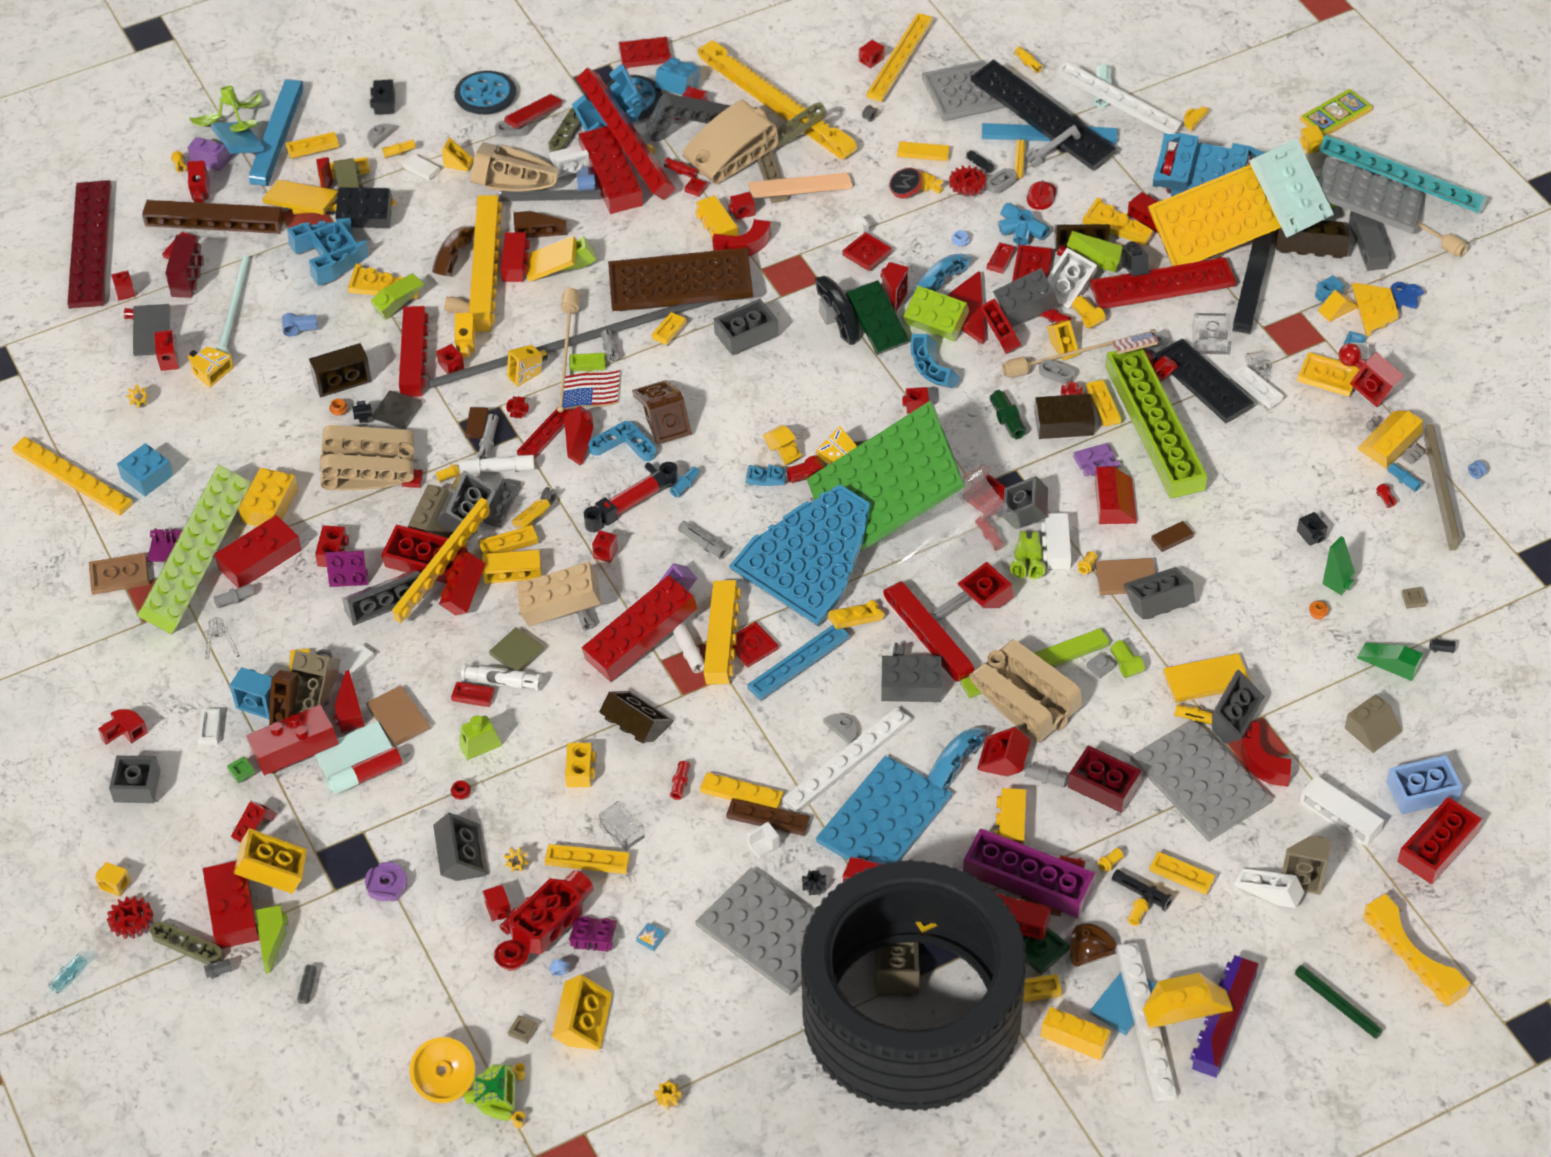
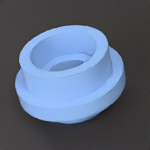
[952,230,969,246]
[548,959,570,976]

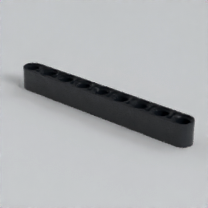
[1232,231,1274,334]

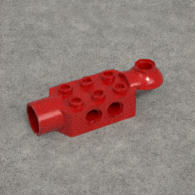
[494,870,594,971]

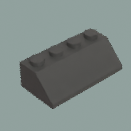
[342,570,424,626]

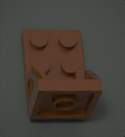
[632,380,692,444]

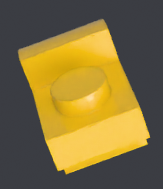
[762,425,802,465]

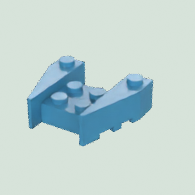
[287,218,368,286]

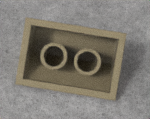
[408,484,453,538]
[1281,836,1331,895]

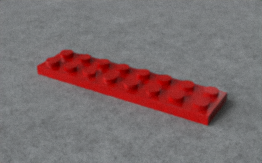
[1089,257,1236,309]

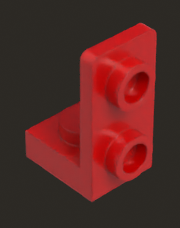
[1144,350,1178,381]
[231,801,277,843]

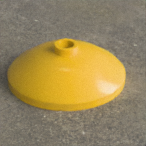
[409,1037,475,1103]

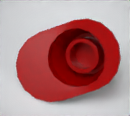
[1027,180,1056,210]

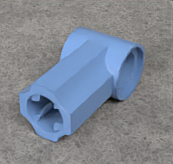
[577,166,595,191]
[282,313,318,337]

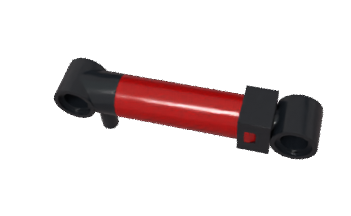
[583,461,678,533]

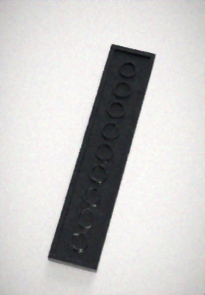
[970,59,1116,171]

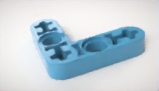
[588,421,656,461]

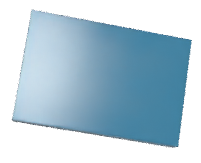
[1090,972,1156,1036]

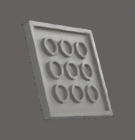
[922,60,1005,121]

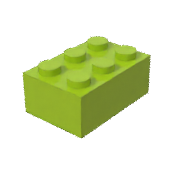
[903,286,969,342]

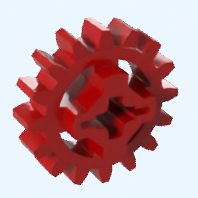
[949,165,986,197]
[107,896,154,939]

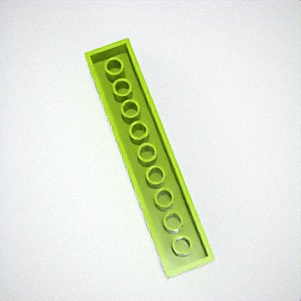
[1105,348,1207,499]
[137,464,252,634]

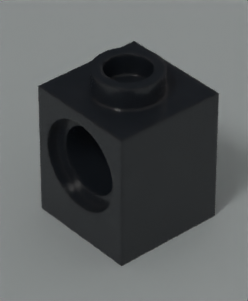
[1297,512,1328,546]

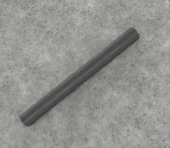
[499,189,601,201]

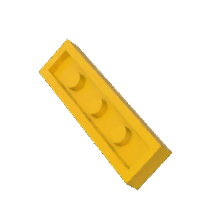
[700,772,783,809]
[545,844,630,874]

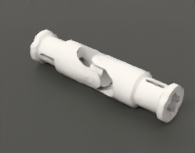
[461,664,542,691]

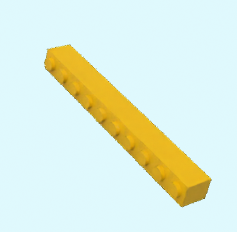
[469,195,502,332]

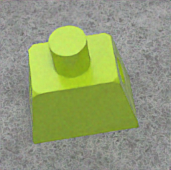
[459,715,502,760]

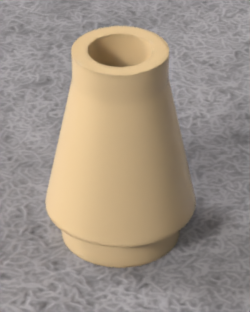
[444,296,469,313]

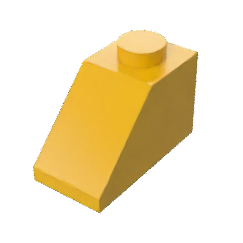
[1046,320,1080,360]

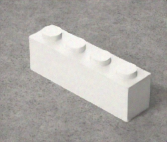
[1300,775,1384,847]

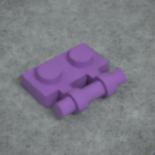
[1073,443,1120,476]

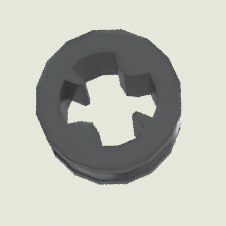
[862,105,878,122]
[540,487,557,505]
[893,642,905,656]

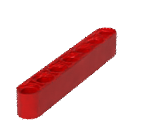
[883,581,975,682]

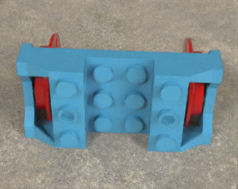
[1153,133,1266,194]

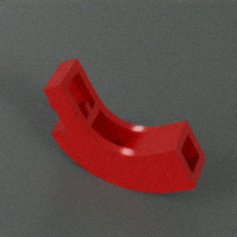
[712,219,771,256]
[1241,722,1291,787]

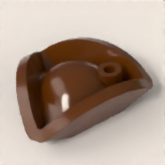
[1070,923,1117,967]

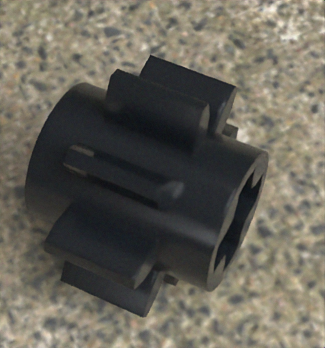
[352,401,373,423]
[802,870,827,896]

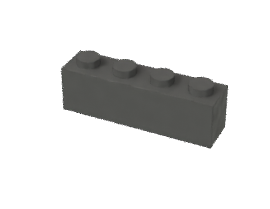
[1349,211,1392,271]

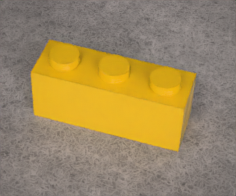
[695,195,738,238]
[482,550,542,584]
[995,788,1026,845]
[1040,1006,1111,1061]

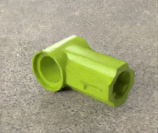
[1110,640,1145,678]

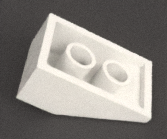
[1047,248,1097,310]

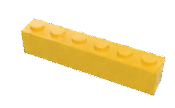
[704,580,741,685]

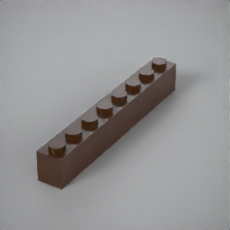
[142,200,284,234]

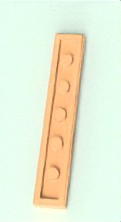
[748,172,852,198]

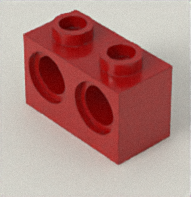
[315,525,349,567]

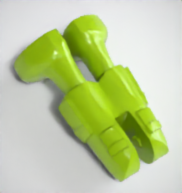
[1010,531,1046,579]

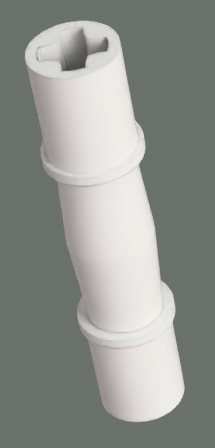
[459,455,535,474]
[671,621,705,673]

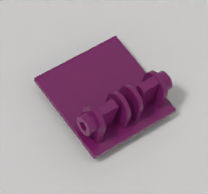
[147,528,183,562]
[325,550,368,587]
[569,916,617,952]

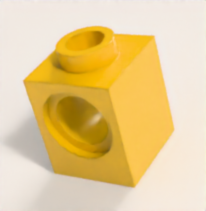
[1299,125,1324,154]
[95,862,131,897]

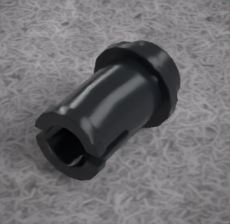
[1429,637,1455,653]

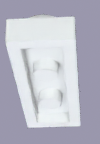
[1231,365,1283,409]

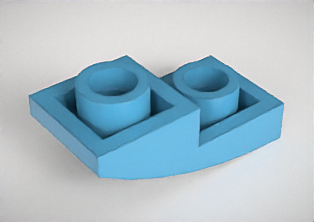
[745,464,786,486]

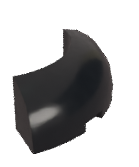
[815,276,861,345]

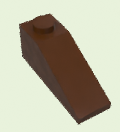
[513,211,567,238]
[269,670,298,725]

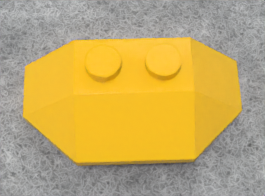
[1143,972,1233,1028]

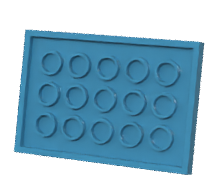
[816,755,952,864]

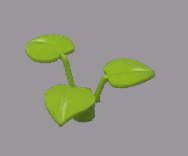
[189,85,262,132]

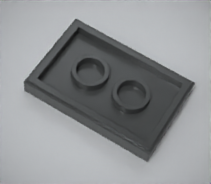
[133,304,170,356]

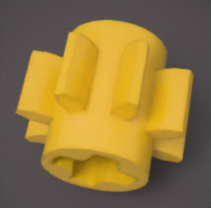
[125,385,149,407]
[503,846,530,872]
[654,1080,682,1109]

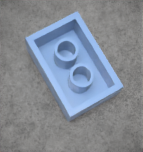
[1386,755,1463,814]

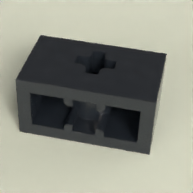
[370,79,395,115]
[1121,241,1149,276]

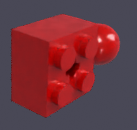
[1338,343,1404,407]

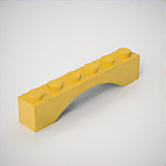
[1363,893,1470,1007]

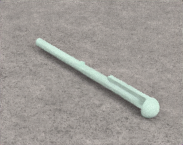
[215,255,249,354]

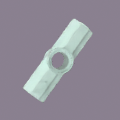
[1094,63,1111,108]

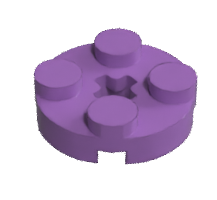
[365,862,407,901]

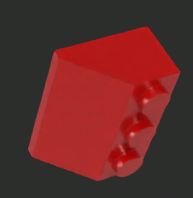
[1095,466,1137,524]

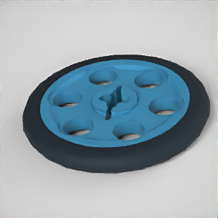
[454,70,516,115]
[606,75,662,121]

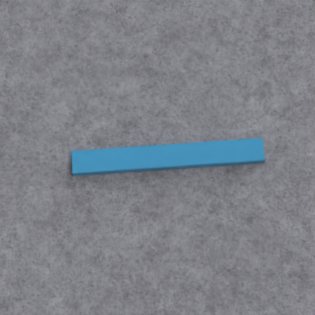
[982,123,1117,144]

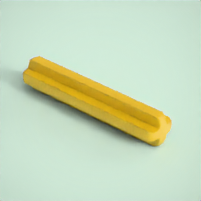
[1014,139,1026,179]

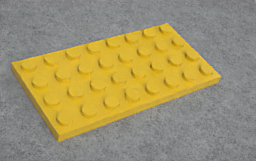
[1148,164,1281,266]

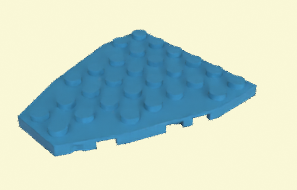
[729,485,871,627]

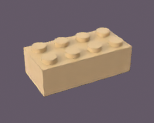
[517,561,601,627]

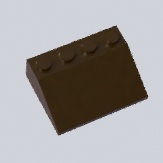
[1276,220,1350,258]

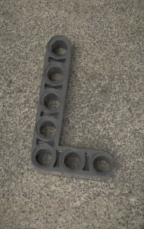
[646,94,730,142]

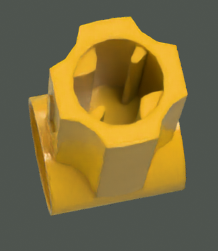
[1071,295,1106,329]

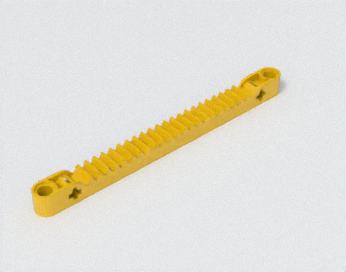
[697,40,857,159]

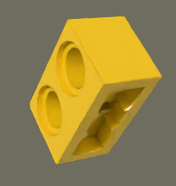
[565,743,596,787]

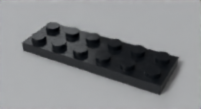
[1154,338,1254,423]

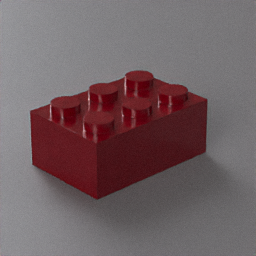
[165,235,204,298]
[1067,745,1142,813]

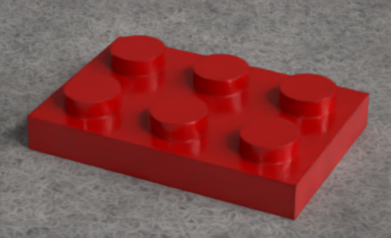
[618,37,671,68]

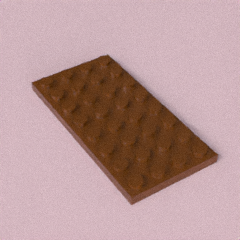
[608,247,753,311]

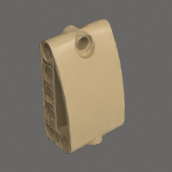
[682,100,778,184]
[319,425,415,490]
[969,639,1082,743]

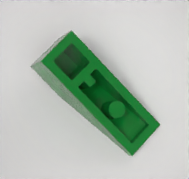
[1322,536,1355,595]
[1357,643,1423,681]

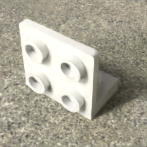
[548,145,590,177]

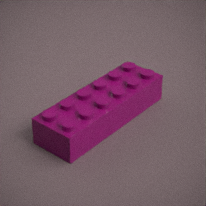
[963,828,1095,918]

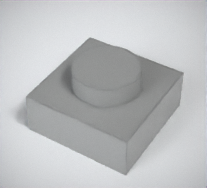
[1086,653,1115,679]

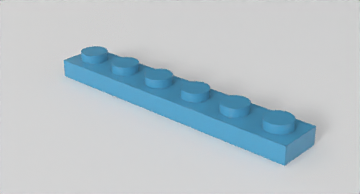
[747,625,849,701]

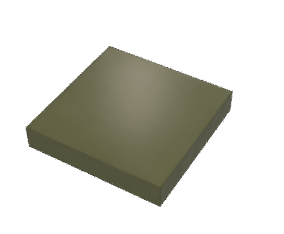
[489,627,545,671]

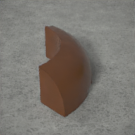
[431,226,475,277]

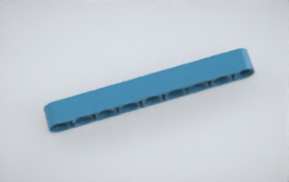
[249,79,303,186]

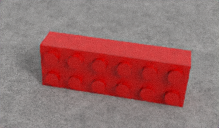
[578,126,643,214]
[581,575,698,682]

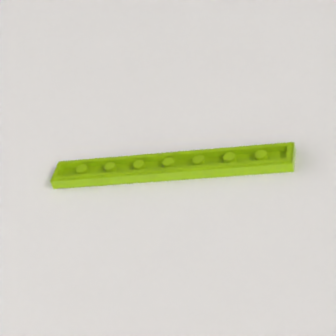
[961,628,1110,699]

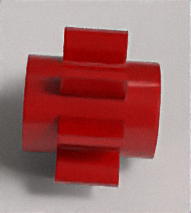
[1060,381,1083,395]
[506,396,529,419]

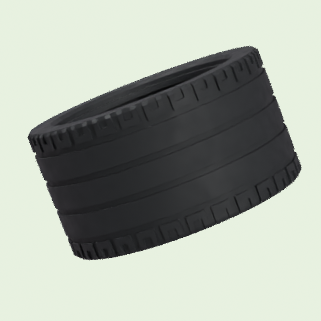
[801,860,1026,1111]

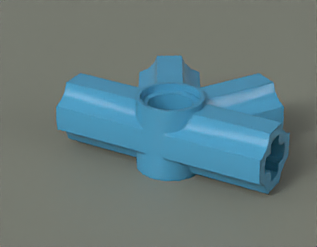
[998,202,1050,246]

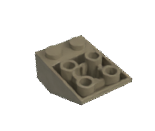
[291,650,341,712]

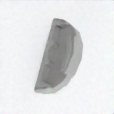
[367,124,396,148]
[1143,329,1169,353]
[823,714,857,744]

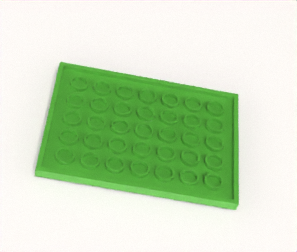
[807,401,966,552]

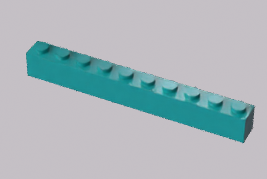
[1319,135,1488,213]

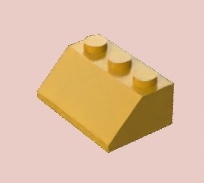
[1357,411,1423,469]
[552,974,613,1050]

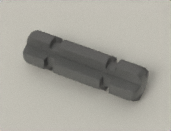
[297,964,317,1004]

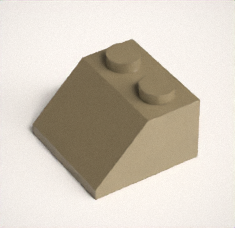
[1344,694,1402,753]

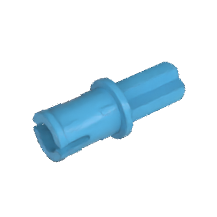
[1387,463,1422,492]
[669,466,700,498]

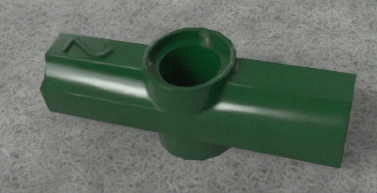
[989,390,1026,440]

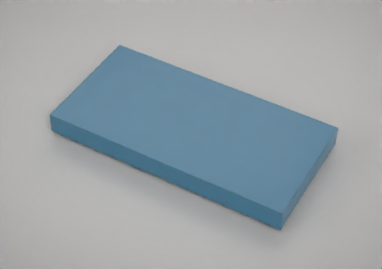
[211,121,264,154]

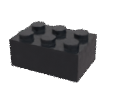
[335,187,393,228]

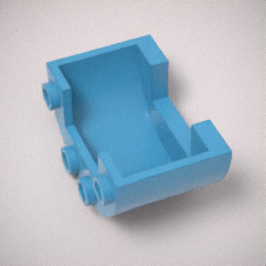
[572,64,643,131]

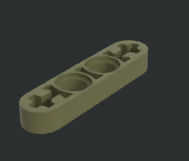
[776,103,827,148]
[548,107,581,152]
[150,921,223,965]

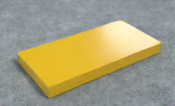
[262,180,338,215]
[1163,653,1250,703]

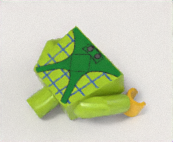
[464,1063,526,1128]

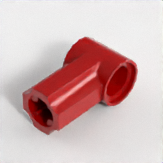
[786,455,824,483]

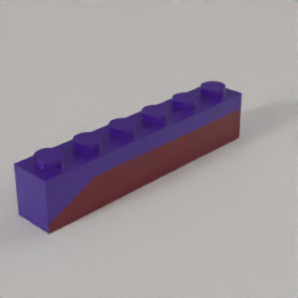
[1190,955,1259,1078]

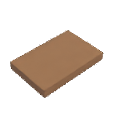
[89,552,150,595]
[1095,558,1155,595]
[366,685,430,747]

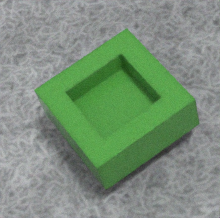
[227,756,255,783]

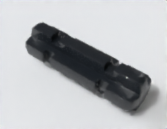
[966,150,995,173]

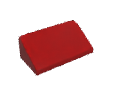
[316,157,333,189]

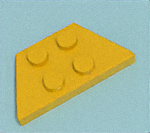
[1352,283,1398,337]

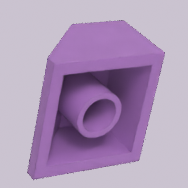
[187,137,233,171]

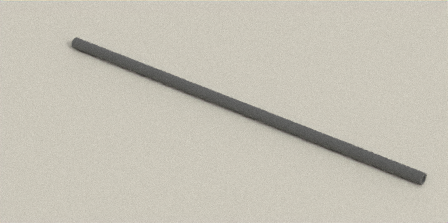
[427,300,721,389]

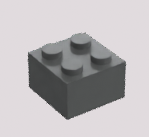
[1003,476,1048,530]
[109,755,161,803]

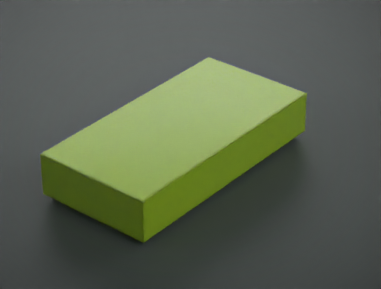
[569,353,606,372]

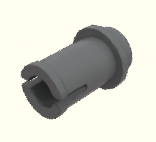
[204,958,232,979]

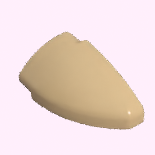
[470,142,559,191]

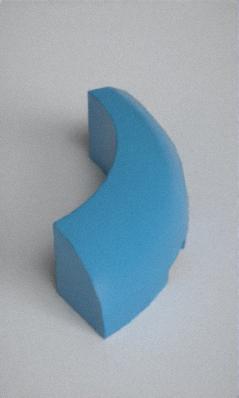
[914,253,973,292]
[911,334,960,388]
[927,727,988,789]

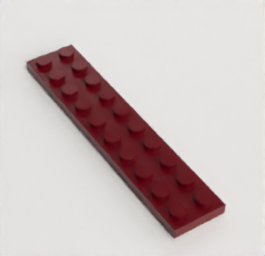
[67,180,112,309]

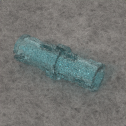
[48,954,87,994]

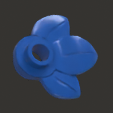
[1390,282,1424,310]

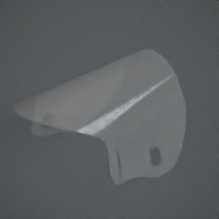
[878,464,1020,580]

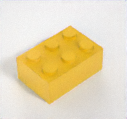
[238,467,298,526]
[234,828,307,894]

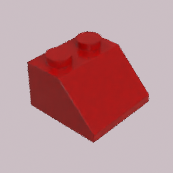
[880,262,909,313]
[957,562,1014,608]
[977,726,1031,777]

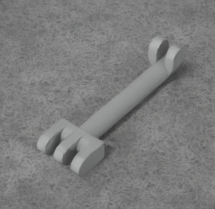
[1025,125,1081,168]
[1366,416,1425,464]

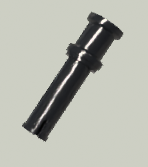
[1111,869,1174,912]

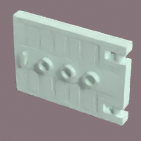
[1249,138,1334,238]

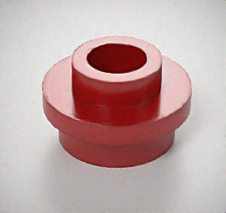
[451,780,471,800]

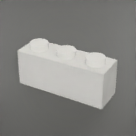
[1041,513,1071,570]

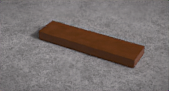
[726,798,810,836]

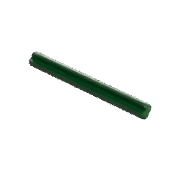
[1295,965,1383,1039]

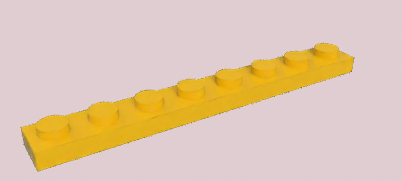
[866,13,933,102]
[12,436,133,516]
[392,497,490,623]

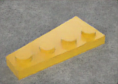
[1082,197,1153,246]
[348,263,420,299]

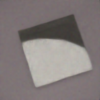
[372,390,422,430]

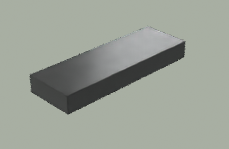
[483,478,521,527]

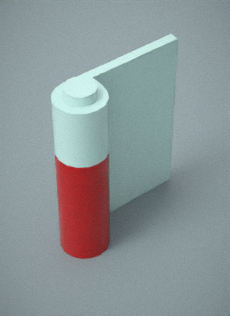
[314,721,403,794]

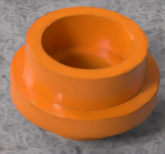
[329,399,348,416]
[1309,601,1329,619]

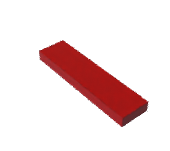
[504,94,563,129]
[517,406,572,460]

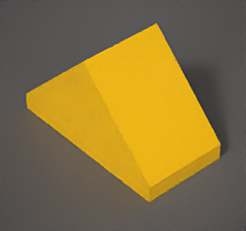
[442,137,474,172]
[1318,290,1358,322]

